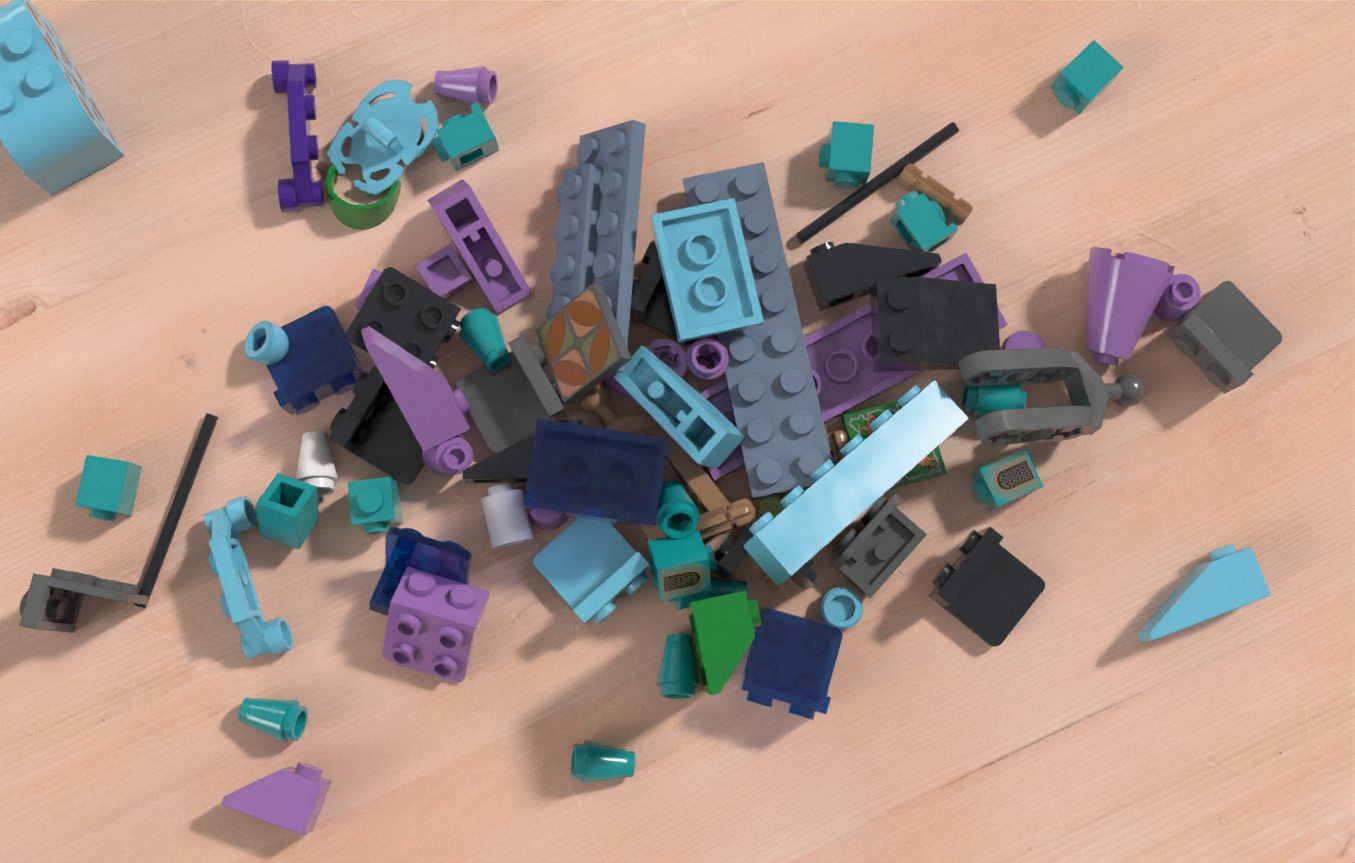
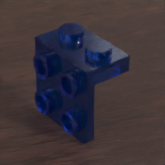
[257,306,365,415]
[369,527,472,616]
[739,608,843,720]

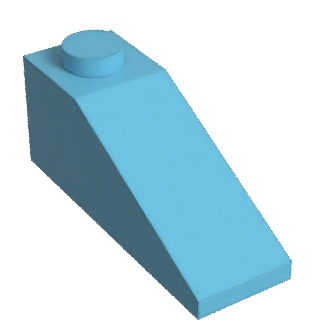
[614,346,745,468]
[1137,543,1271,641]

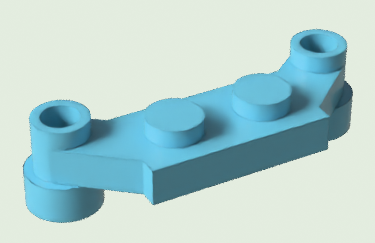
[204,495,293,659]

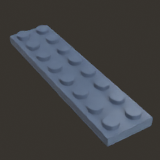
[683,162,833,501]

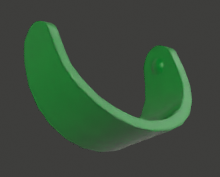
[326,165,401,230]

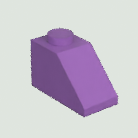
[221,762,332,835]

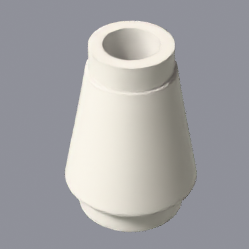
[296,431,338,497]

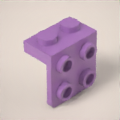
[382,566,490,682]

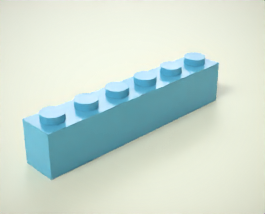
[743,380,969,586]

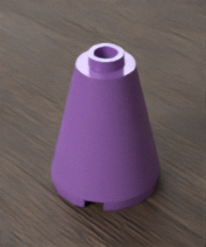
[1086,247,1175,366]

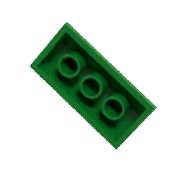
[687,591,761,695]

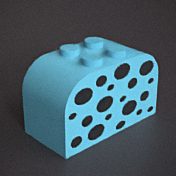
[0,0,125,196]

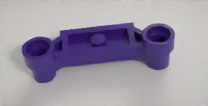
[271,60,324,212]

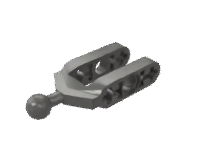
[958,348,1145,445]

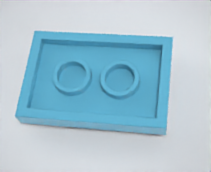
[650,198,764,343]

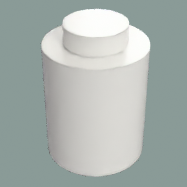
[481,483,534,549]

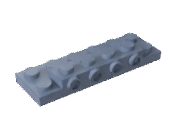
[546,120,646,374]

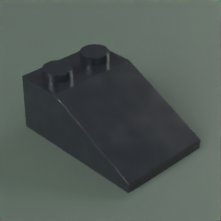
[870,277,1000,372]

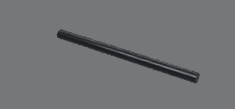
[796,122,959,243]
[133,413,219,608]

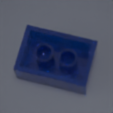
[523,418,669,529]

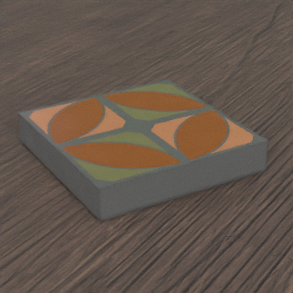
[535,284,632,404]

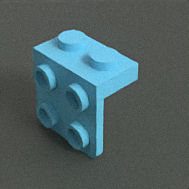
[533,508,650,624]

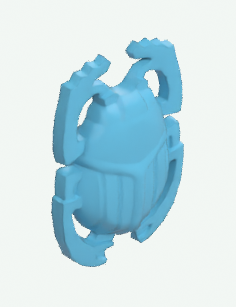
[327,80,439,196]

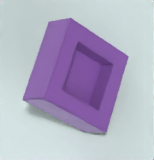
[415,244,474,299]

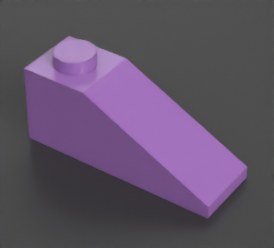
[427,179,532,314]
[361,326,471,451]

